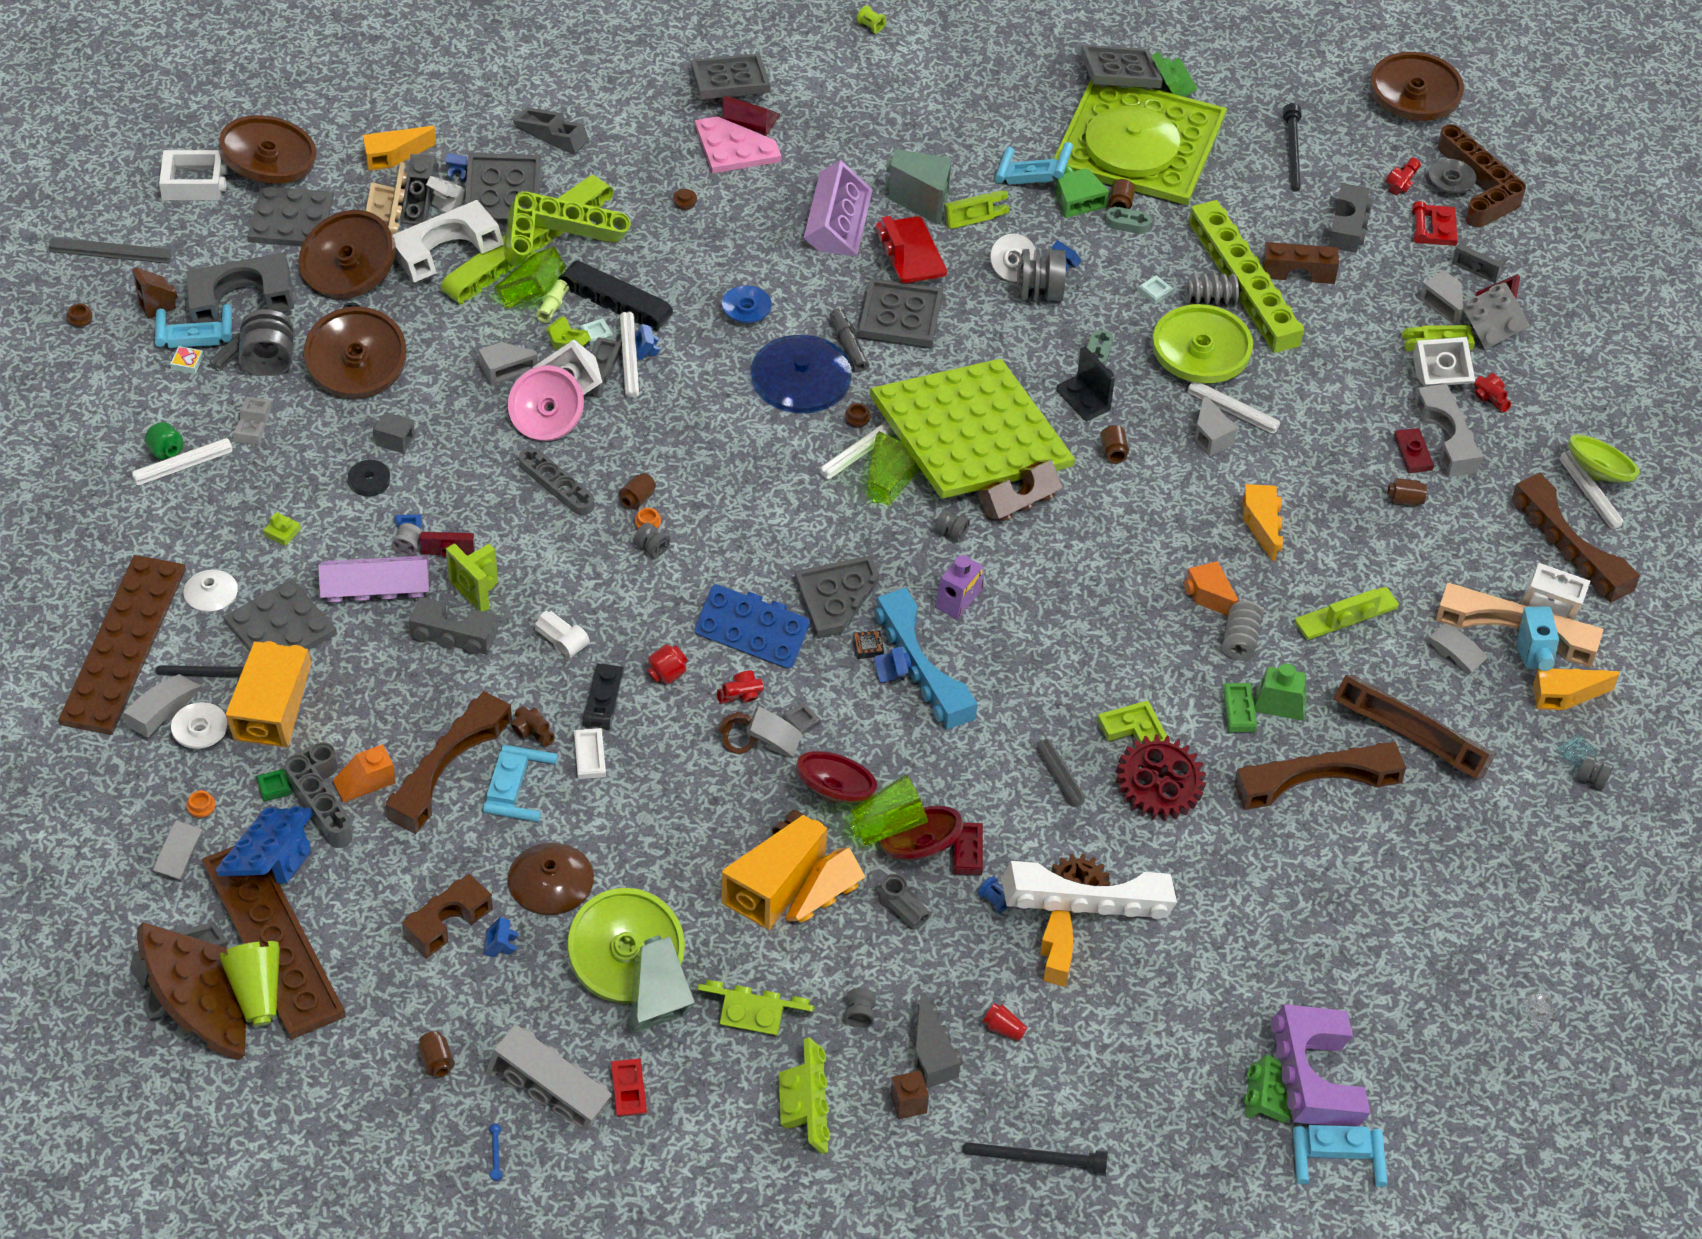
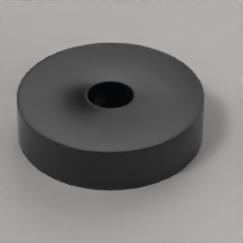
[348,460,391,497]

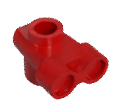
[1384,157,1421,195]
[1473,373,1512,413]
[717,670,764,704]

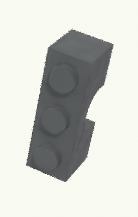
[1328,183,1372,253]
[409,597,498,655]

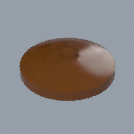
[1370,52,1464,121]
[218,115,316,184]
[299,210,396,299]
[304,307,407,399]

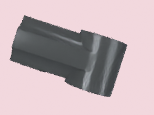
[879,874,932,930]

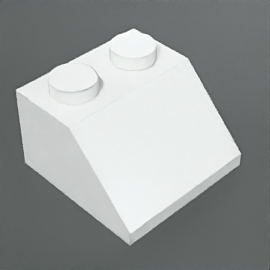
[1413,337,1475,387]

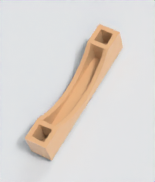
[1436,583,1604,668]

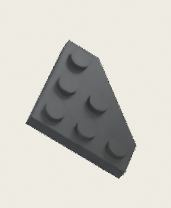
[795,555,879,638]

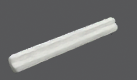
[620,312,639,398]
[1188,382,1280,434]
[820,421,895,480]
[132,438,232,485]
[1560,450,1623,529]

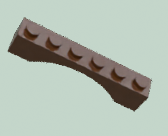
[1511,473,1640,603]
[1333,675,1496,779]
[386,691,512,834]
[1234,742,1406,810]

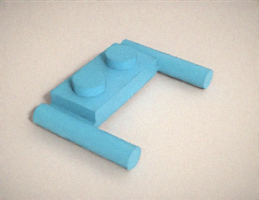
[995,142,1073,185]
[155,304,232,348]
[483,745,558,822]
[1293,1125,1388,1187]

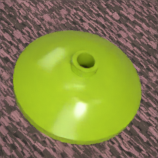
[1568,434,1640,483]

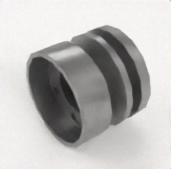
[1017,249,1066,301]
[239,309,294,376]

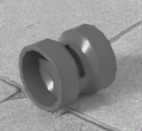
[935,508,970,542]
[634,522,671,558]
[1577,754,1614,790]
[845,988,876,1028]

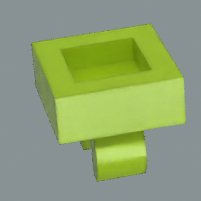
[263,512,301,546]

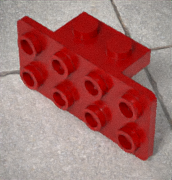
[875,216,947,283]

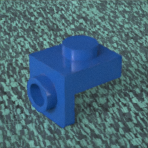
[874,646,912,683]

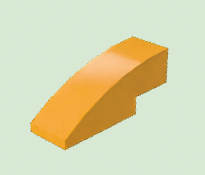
[1040,910,1073,987]

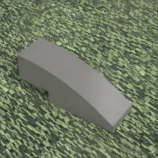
[123,674,202,738]

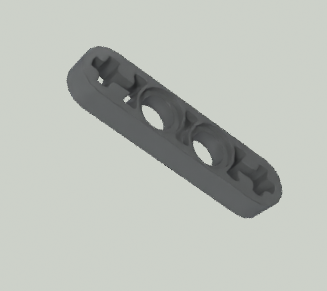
[519,448,594,515]

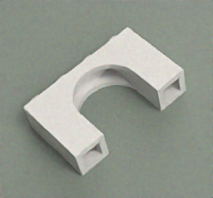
[393,200,504,282]

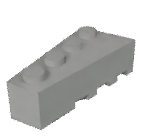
[485,1024,612,1131]

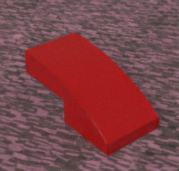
[611,1058,647,1117]

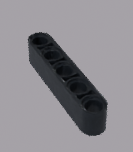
[558,260,673,332]

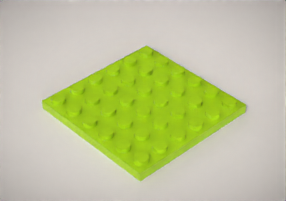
[1054,80,1227,205]
[869,358,1076,499]

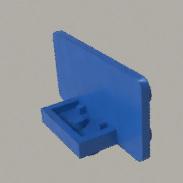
[695,584,810,668]
[216,806,313,883]

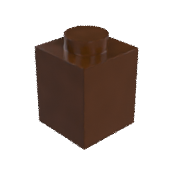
[890,1070,929,1120]

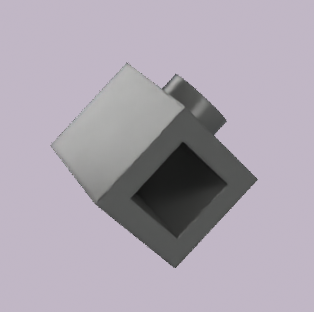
[373,412,415,454]

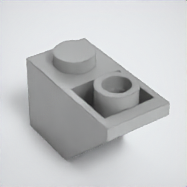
[1195,397,1237,456]

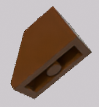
[132,267,178,319]

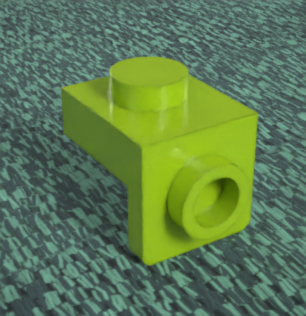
[546,316,591,350]

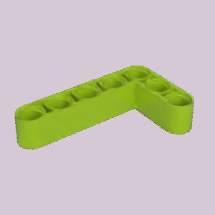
[504,192,631,266]

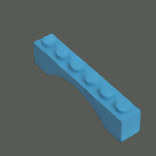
[874,587,977,730]

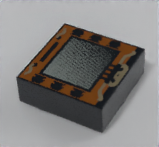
[853,630,884,659]

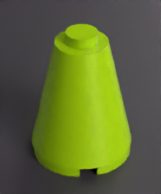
[219,941,280,1027]

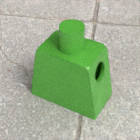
[1055,166,1109,218]
[1254,663,1307,721]

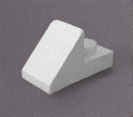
[426,176,466,212]

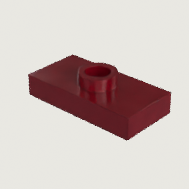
[1394,428,1434,474]
[420,532,475,557]
[954,822,983,875]

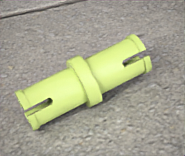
[536,280,569,323]

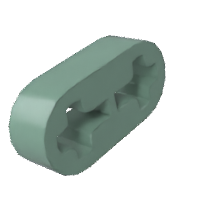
[1106,207,1151,234]
[1087,330,1113,366]

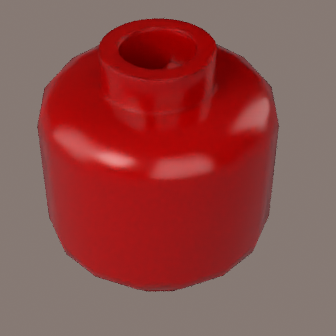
[647,644,688,684]

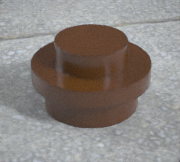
[673,189,697,210]
[67,303,93,327]
[845,403,871,427]

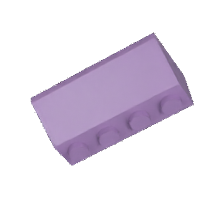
[804,160,873,257]
[318,555,430,602]

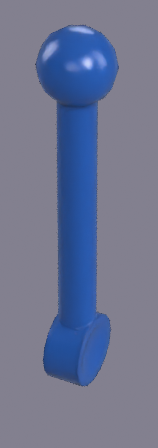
[489,1123,502,1181]

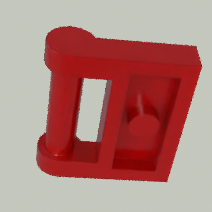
[1412,201,1458,246]

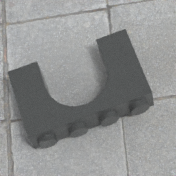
[186,252,294,323]

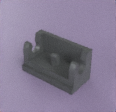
[1452,238,1509,283]

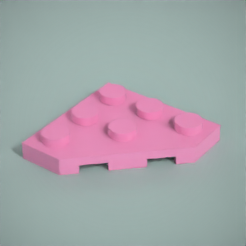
[695,116,781,173]

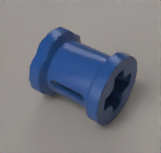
[977,876,1010,914]

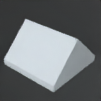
[533,340,602,395]

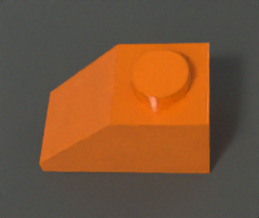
[1184,561,1239,616]
[333,744,396,803]

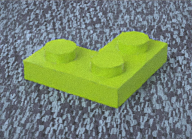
[1097,700,1167,744]

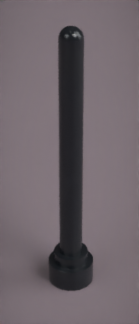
[1283,103,1302,192]
[155,665,244,678]
[962,1142,1108,1176]

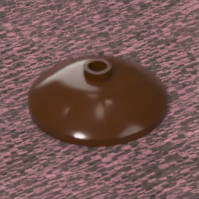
[508,843,594,915]

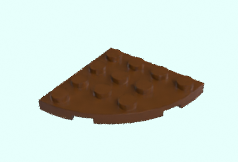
[137,922,246,1060]

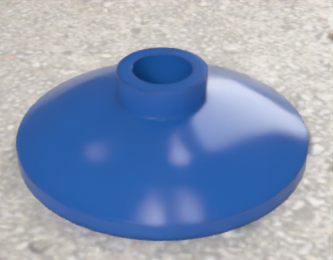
[722,285,772,323]

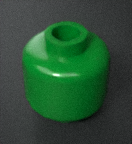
[144,422,184,460]

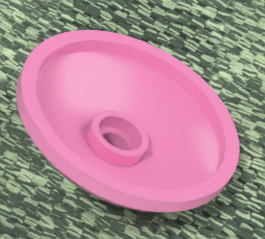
[508,365,584,441]

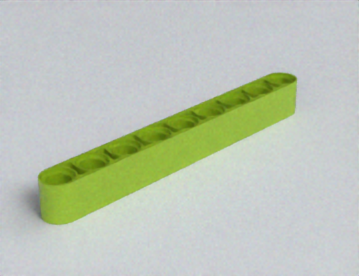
[441,175,614,304]

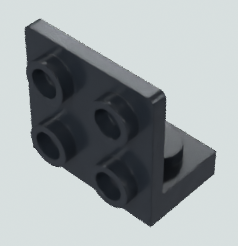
[1056,346,1115,422]

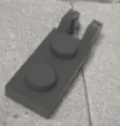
[591,337,622,398]

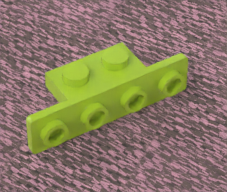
[1295,587,1399,640]
[697,979,815,1035]
[779,1037,830,1154]

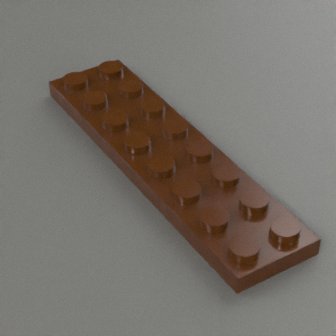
[58,555,186,735]
[202,846,346,1040]

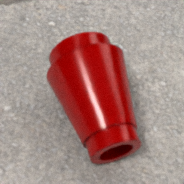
[982,1003,1028,1042]

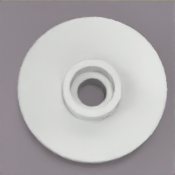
[990,234,1036,282]
[183,570,238,612]
[171,702,228,749]

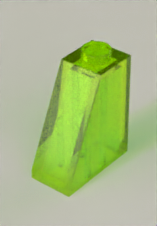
[494,246,566,309]
[867,431,920,506]
[850,774,928,846]

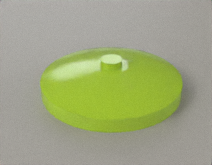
[1085,106,1180,177]
[1152,304,1253,383]
[567,888,685,1004]

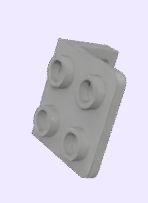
[1463,283,1530,350]

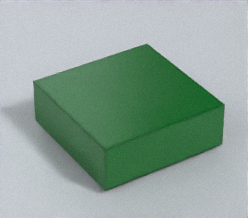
[256,769,291,802]

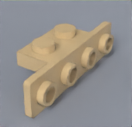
[365,162,408,234]

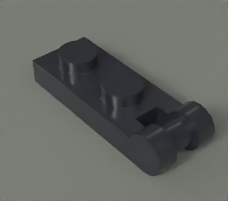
[582,663,624,730]

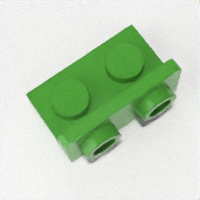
[1151,51,1197,97]
[1244,1055,1292,1123]

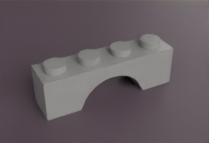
[1414,383,1483,477]

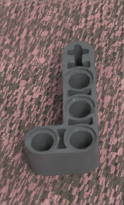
[284,742,353,848]

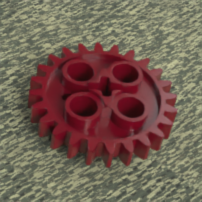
[1115,734,1206,821]

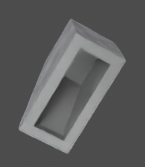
[1420,270,1463,325]
[479,342,538,386]

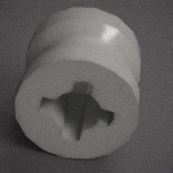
[391,523,422,556]

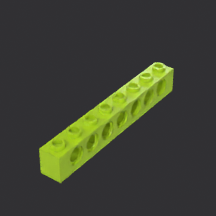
[1188,200,1304,353]

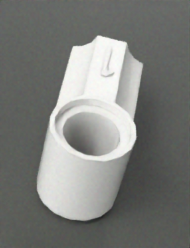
[535,611,590,660]

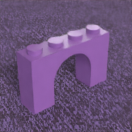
[1271,1004,1371,1127]

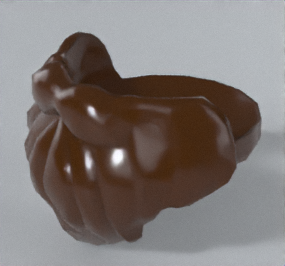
[717,712,760,754]

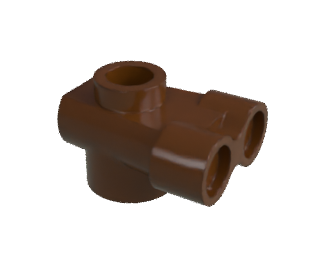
[510,706,555,746]

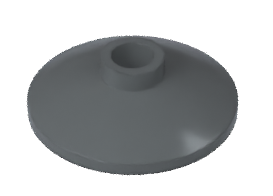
[1428,159,1476,193]

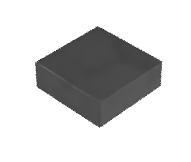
[782,702,821,736]

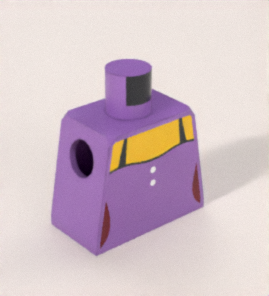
[935,555,984,620]

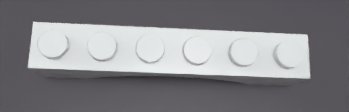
[1001,861,1177,919]

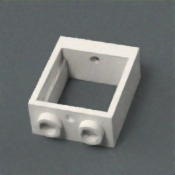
[159,150,228,200]
[1521,563,1590,620]

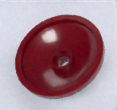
[796,751,877,803]
[880,806,963,861]

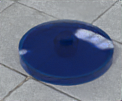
[751,335,852,414]

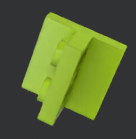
[446,543,498,612]

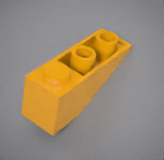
[363,126,436,171]
[1242,484,1283,561]
[1533,668,1619,710]
[785,847,865,923]

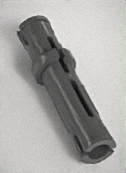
[829,308,870,372]

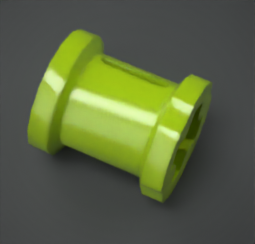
[856,5,887,34]

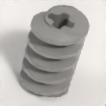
[1186,273,1239,305]
[1222,601,1263,661]

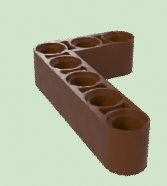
[1437,124,1526,227]

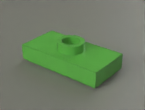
[1223,683,1257,732]

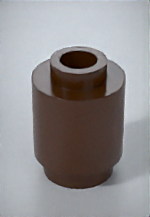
[1108,179,1135,209]
[1100,425,1129,464]
[619,473,656,510]
[1387,478,1427,506]
[418,1031,455,1077]

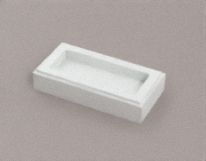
[574,728,606,779]

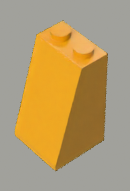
[226,641,312,748]
[721,815,827,930]

